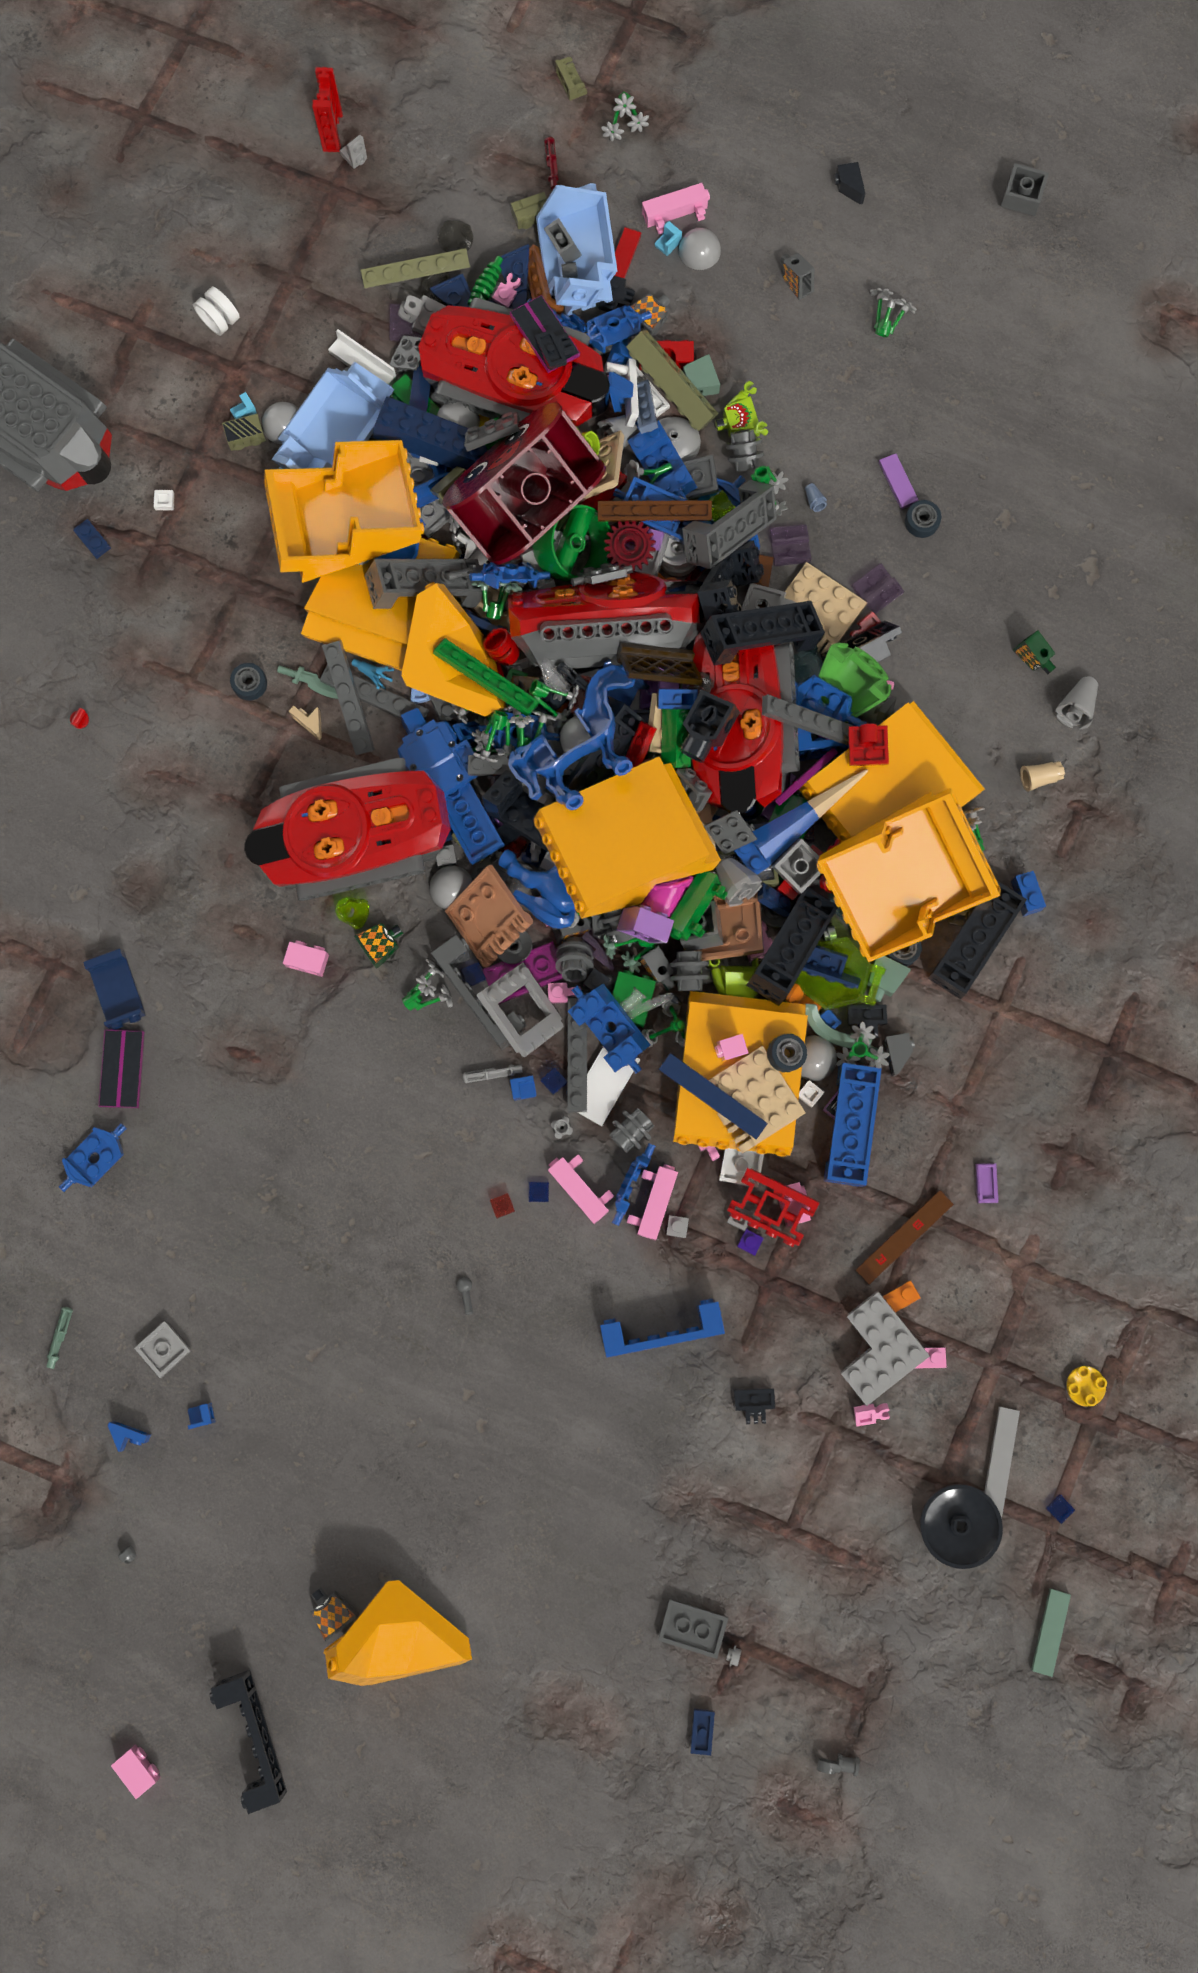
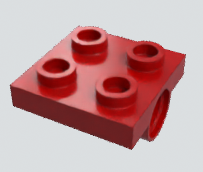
[848,724,889,766]

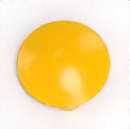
[1066,1366,1107,1407]

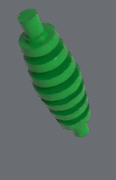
[467,256,503,306]

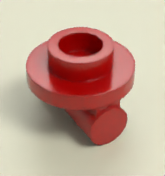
[70,707,89,729]

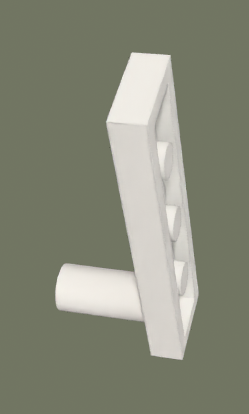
[604,358,639,427]

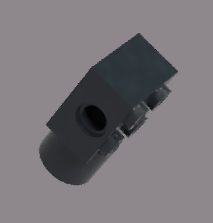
[680,689,740,763]

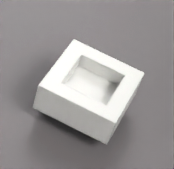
[154,490,174,510]
[799,1080,824,1108]

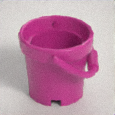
[639,876,694,917]

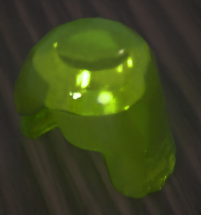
[709,490,736,522]
[335,897,370,929]

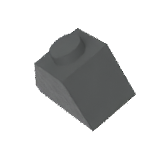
[883,1033,915,1077]

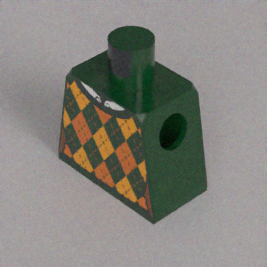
[1013,630,1056,675]
[354,923,403,969]

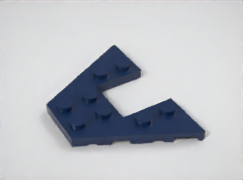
[430,244,529,310]

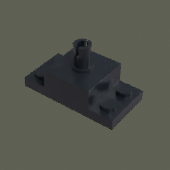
[820,620,902,662]

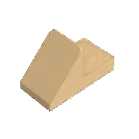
[289,706,322,740]

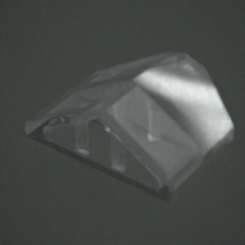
[540,658,572,694]

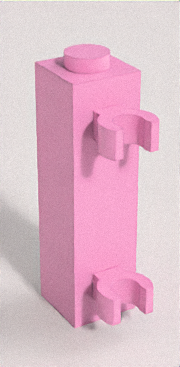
[642,183,710,234]
[548,1155,614,1224]
[627,1164,678,1241]

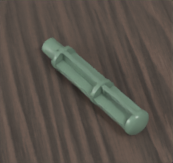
[46,1307,73,1369]

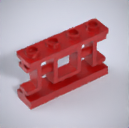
[312,67,343,152]
[727,1167,819,1247]

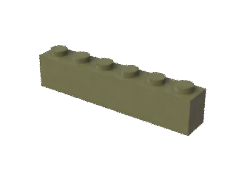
[361,248,470,288]
[626,330,719,431]

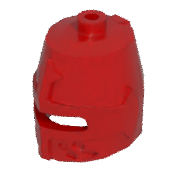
[483,628,520,666]

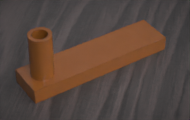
[528,244,564,314]

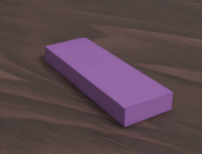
[879,454,919,510]

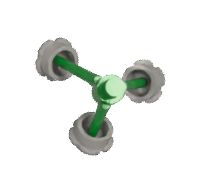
[641,999,685,1047]

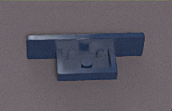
[803,945,861,988]

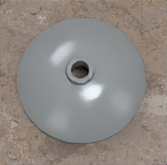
[659,416,701,466]

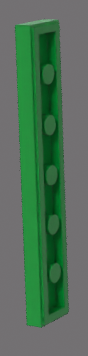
[433,638,539,716]

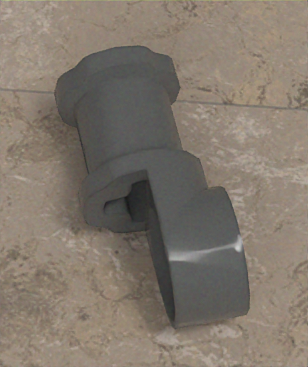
[817,1753,860,1777]

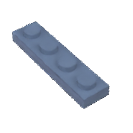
[637,379,659,434]

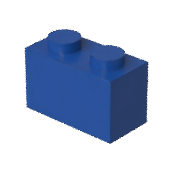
[1011,871,1046,917]

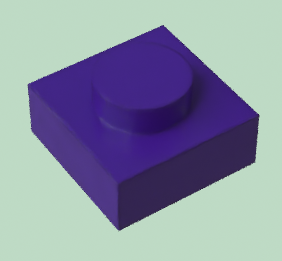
[737,1229,764,1256]

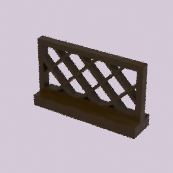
[616,643,703,685]

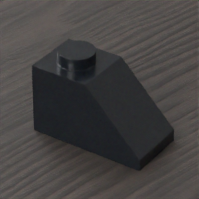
[833,162,866,204]

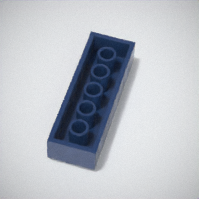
[372,396,488,470]

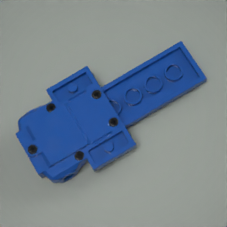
[398,719,505,865]

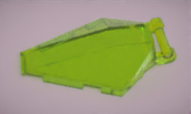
[795,937,886,1011]

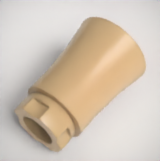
[1020,761,1065,792]

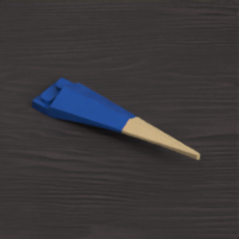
[734,770,868,875]

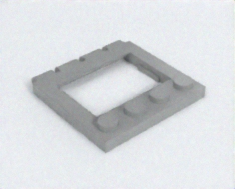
[477,963,564,1057]

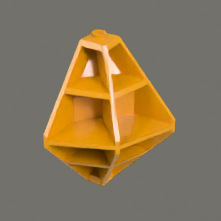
[401,582,506,717]
[324,1580,472,1686]

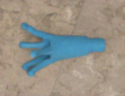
[352,659,394,690]

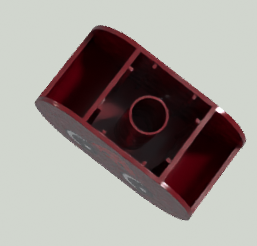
[442,402,606,565]

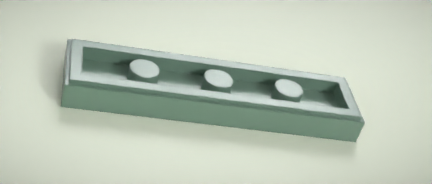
[1031,1588,1071,1677]

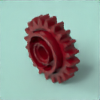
[604,521,656,572]

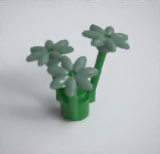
[472,581,522,619]
[603,935,657,973]

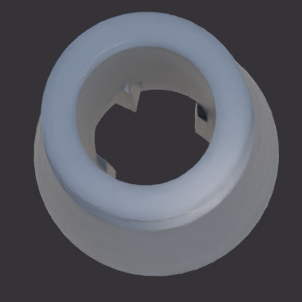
[805,483,827,512]

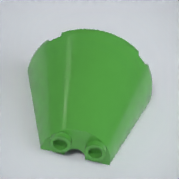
[818,643,891,723]

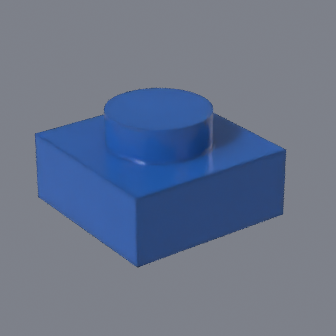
[820,1008,842,1029]

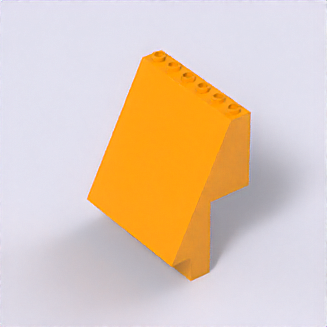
[264,440,424,583]
[301,536,460,671]
[799,701,985,843]
[533,756,721,919]
[817,788,1001,962]
[673,991,808,1157]

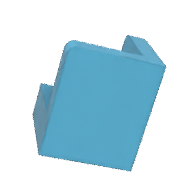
[655,221,682,256]
[230,392,257,419]

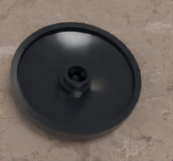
[920,1484,1003,1569]

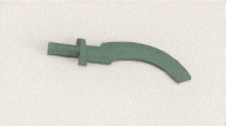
[277,665,338,699]
[805,1004,886,1057]

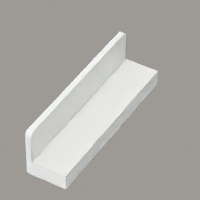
[328,329,397,386]

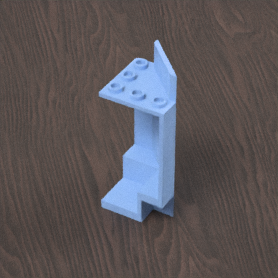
[536,183,617,316]
[272,362,394,469]

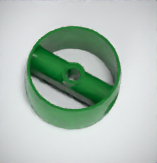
[532,504,612,582]

